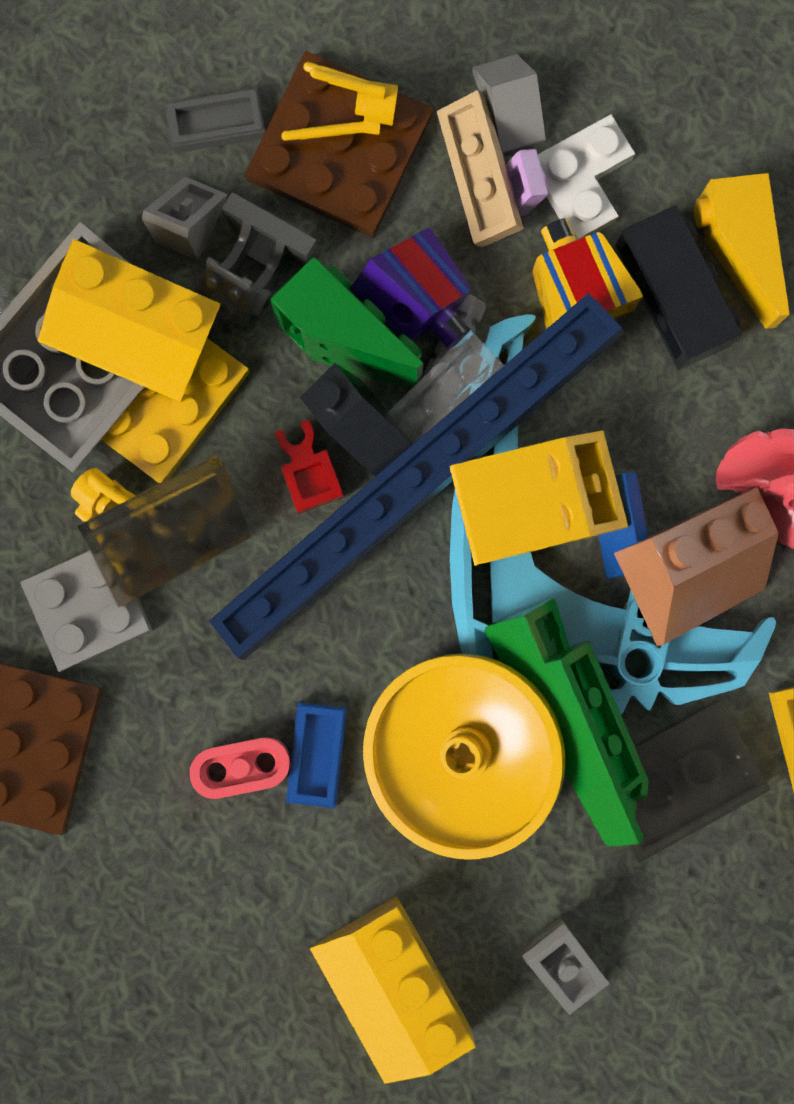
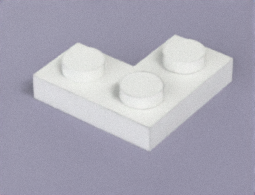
[538,114,635,240]

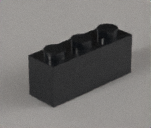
[615,205,742,371]

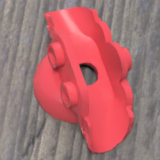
[715,429,794,549]

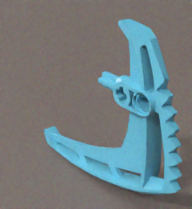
[449,314,776,714]

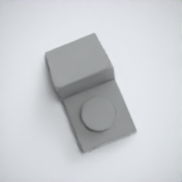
[520,917,609,1015]

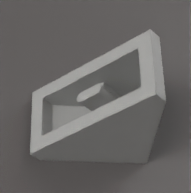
[472,54,546,155]
[142,177,228,261]

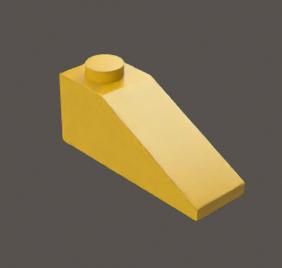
[694,173,790,329]

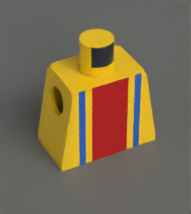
[532,218,643,329]

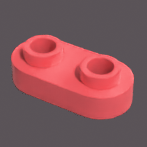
[190,737,291,799]

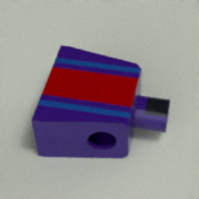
[350,227,470,349]

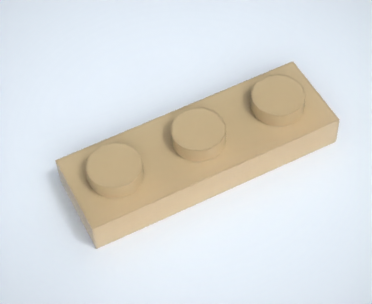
[437,90,524,248]

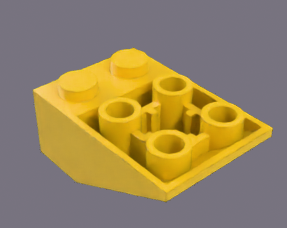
[449,430,628,565]

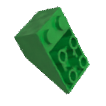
[270,257,423,391]

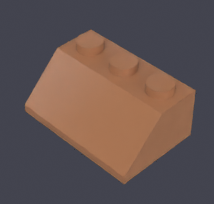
[614,487,779,646]

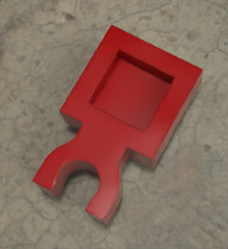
[274,420,344,515]

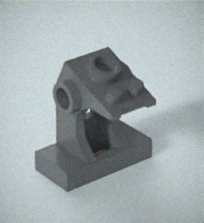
[201,192,319,328]

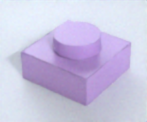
[506,149,548,216]

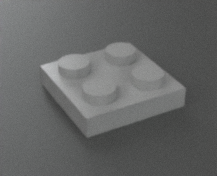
[20,542,153,672]

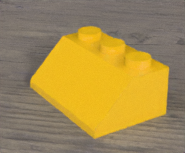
[38,239,220,402]
[310,896,476,1084]

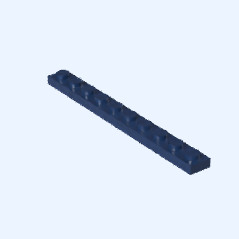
[209,293,623,660]

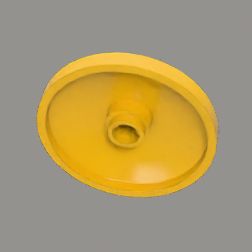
[363,654,566,859]

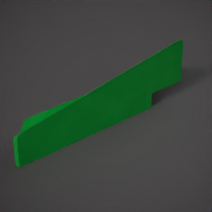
[485,598,649,846]

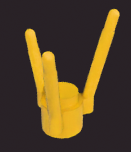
[281,62,398,141]
[71,468,195,579]

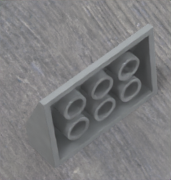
[0,222,144,473]

